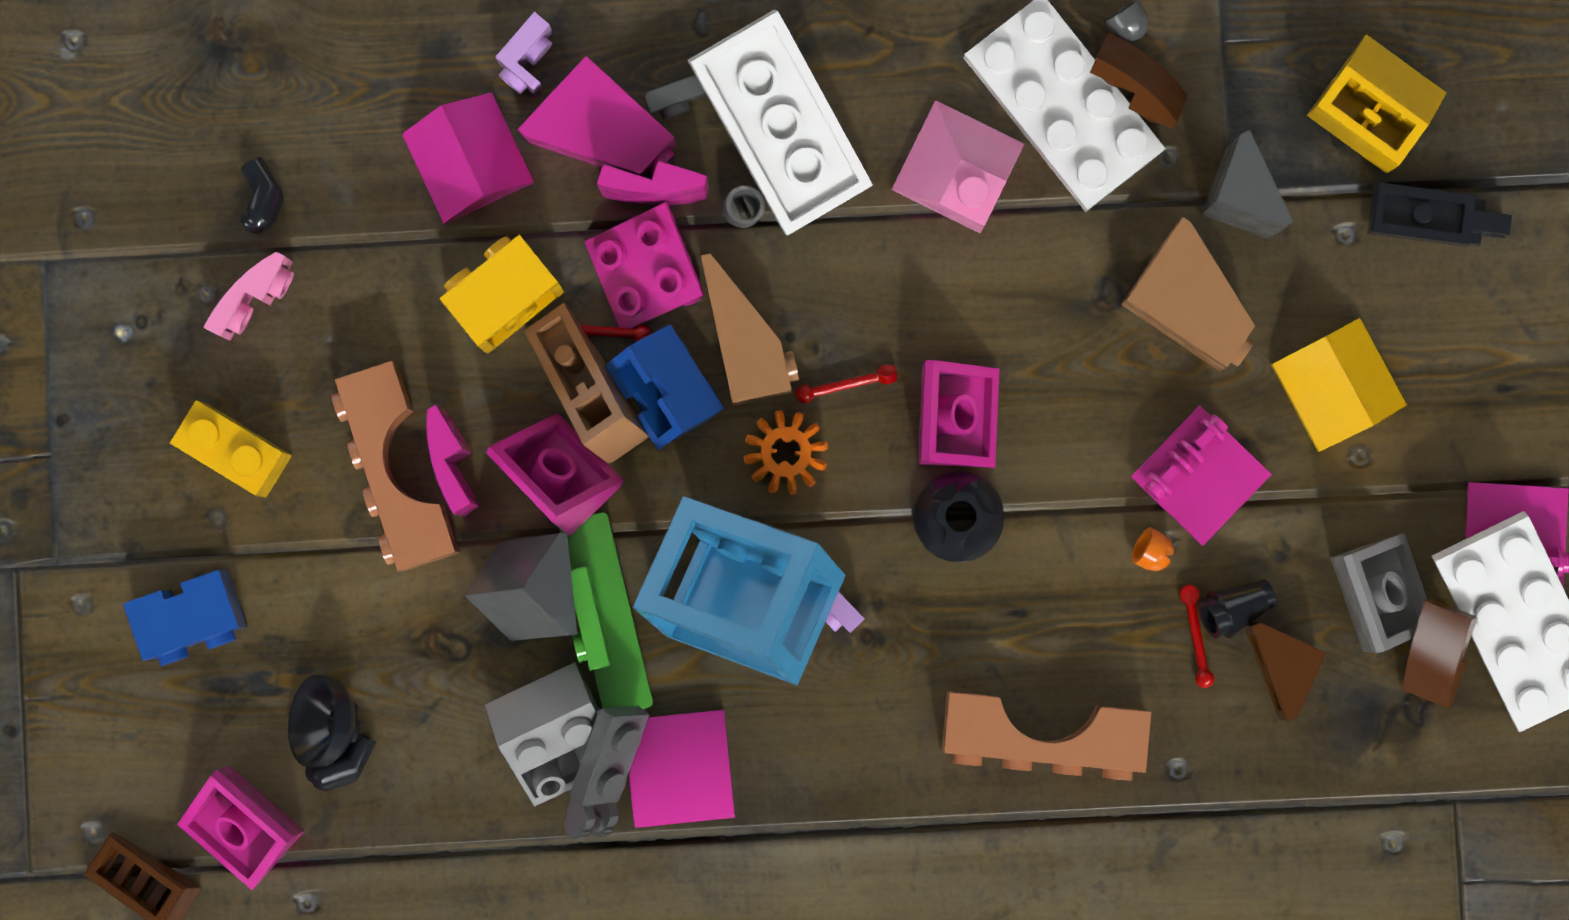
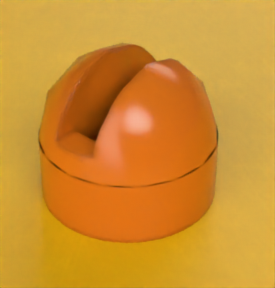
[1131,527,1175,571]

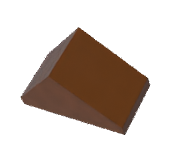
[1244,622,1326,721]

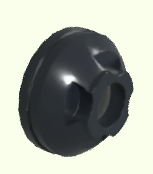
[913,472,1004,562]
[288,675,360,767]

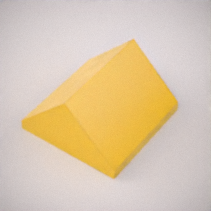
[1271,318,1407,452]

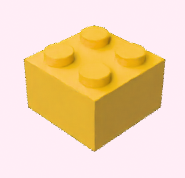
[439,235,565,354]

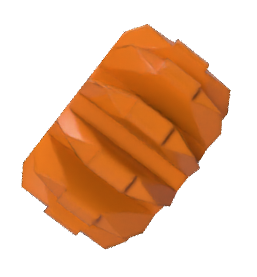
[744,410,828,495]

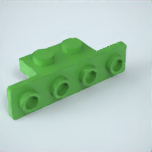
[559,512,653,709]

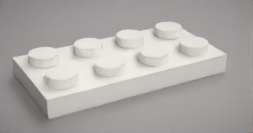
[963,0,1166,212]
[688,9,873,236]
[1432,511,1569,732]

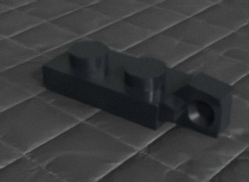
[1367,182,1512,247]

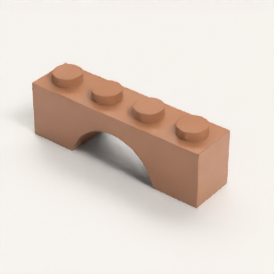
[331,361,460,572]
[941,691,1152,781]

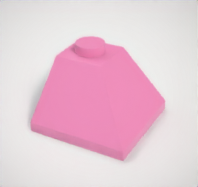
[892,100,1024,233]

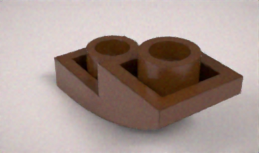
[1090,32,1188,129]
[1402,599,1478,709]

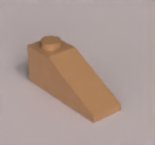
[701,253,799,406]
[524,303,649,464]

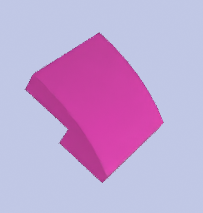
[597,161,709,206]
[426,405,481,516]
[629,710,735,828]

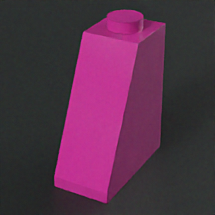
[518,56,676,178]

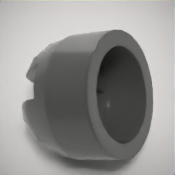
[1105,0,1149,42]
[723,186,765,228]

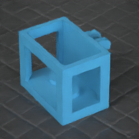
[633,496,846,686]

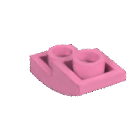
[203,252,294,341]

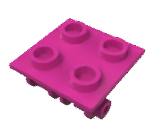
[584,202,705,329]
[1131,405,1272,546]
[1465,482,1569,588]

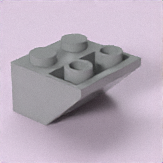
[484,662,600,807]

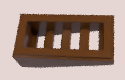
[84,832,201,920]

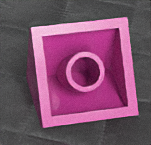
[402,92,534,225]
[918,360,1000,468]
[486,413,624,536]
[177,765,305,890]

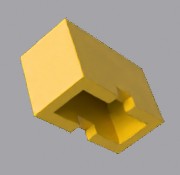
[170,400,292,498]

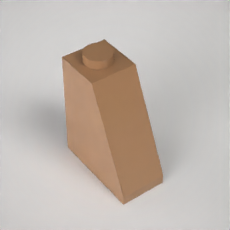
[1121,217,1255,371]

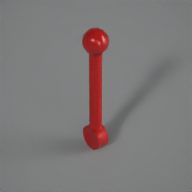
[549,325,652,342]
[795,364,898,404]
[1179,585,1215,688]

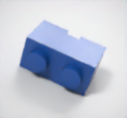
[604,324,724,451]
[123,570,247,667]

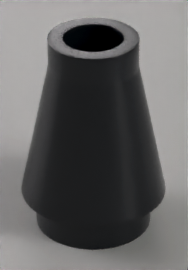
[1198,579,1277,639]

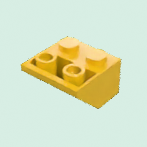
[1307,34,1447,174]

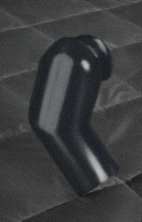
[240,157,284,234]
[305,733,377,791]

